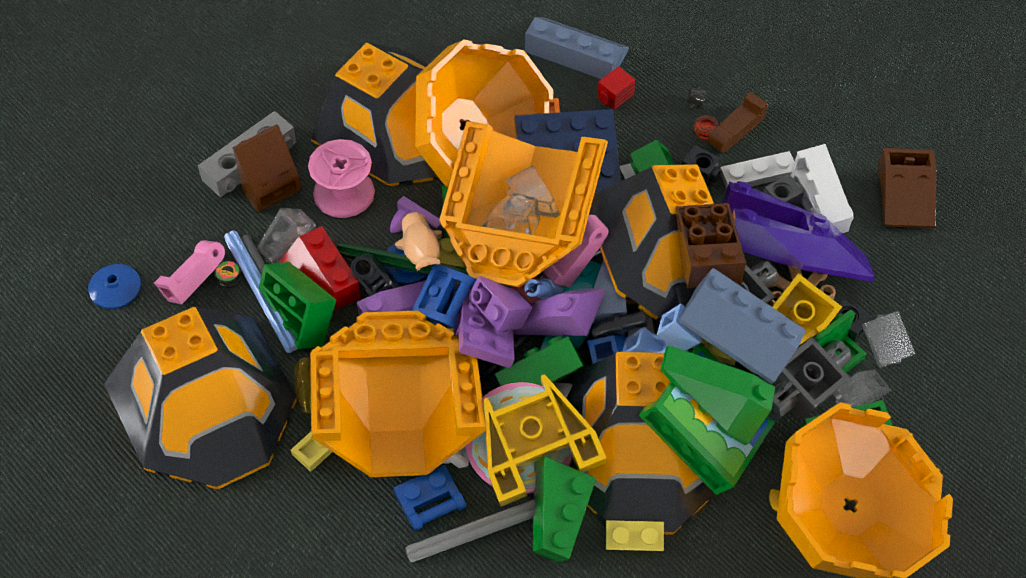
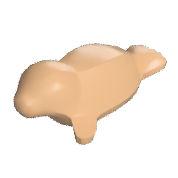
[395,212,442,271]

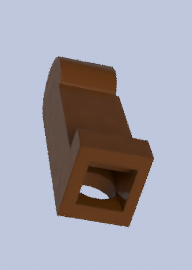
[707,92,768,153]

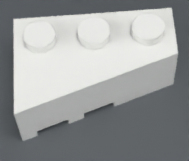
[791,144,854,233]

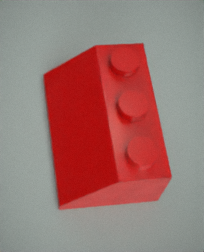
[279,226,361,312]

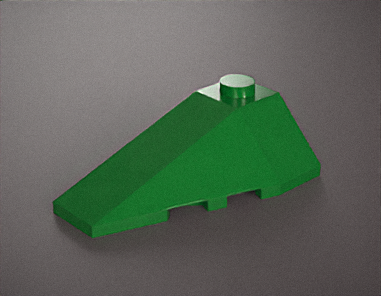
[660,345,775,445]

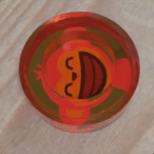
[694,115,719,140]

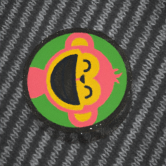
[214,260,242,287]

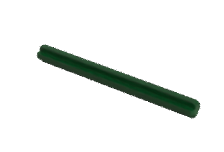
[337,242,469,275]

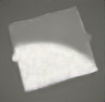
[862,311,915,368]

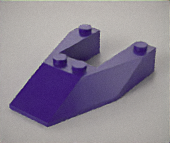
[721,181,875,282]

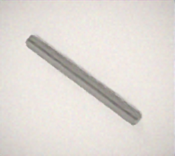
[406,499,535,562]

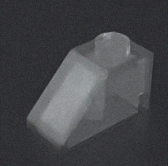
[505,165,560,218]
[482,193,540,235]
[257,208,316,264]
[833,369,891,408]

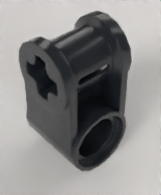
[351,253,400,296]

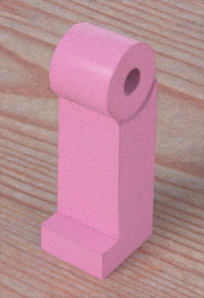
[543,215,609,287]
[154,240,225,304]

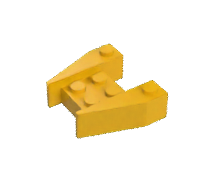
[484,374,607,506]

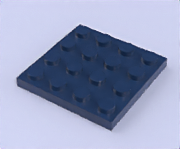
[514,109,621,195]

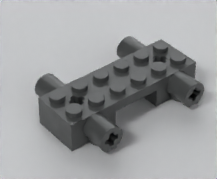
[740,261,851,421]

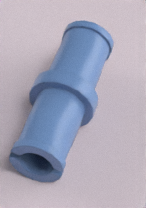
[525,278,564,299]

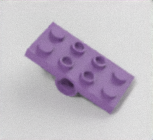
[453,287,514,368]

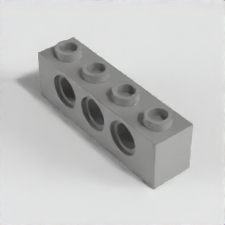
[198,111,296,198]

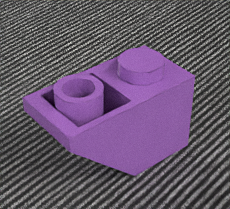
[468,276,532,332]

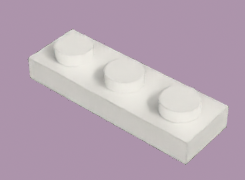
[720,151,795,189]

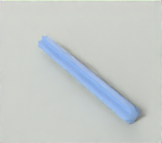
[224,230,298,353]

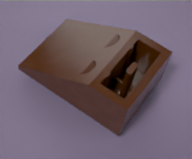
[232,124,301,213]
[878,148,937,228]
[675,203,746,288]

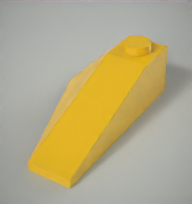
[743,273,842,374]

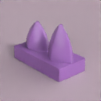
[390,196,444,238]

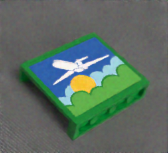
[639,342,776,495]

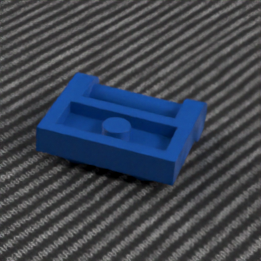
[412,264,476,329]
[394,465,466,531]

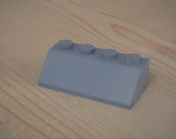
[525,17,629,79]
[678,268,806,384]

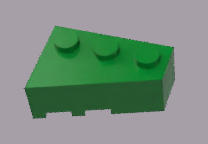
[259,262,336,349]
[495,335,586,387]
[533,456,596,563]

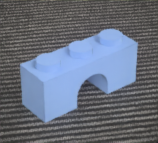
[622,304,702,353]

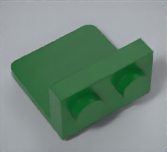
[813,310,866,373]

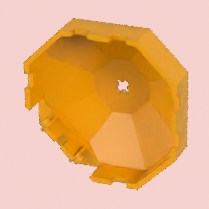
[415,40,553,187]
[777,402,953,578]

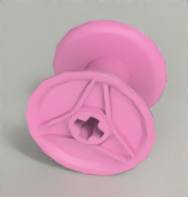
[308,139,375,218]

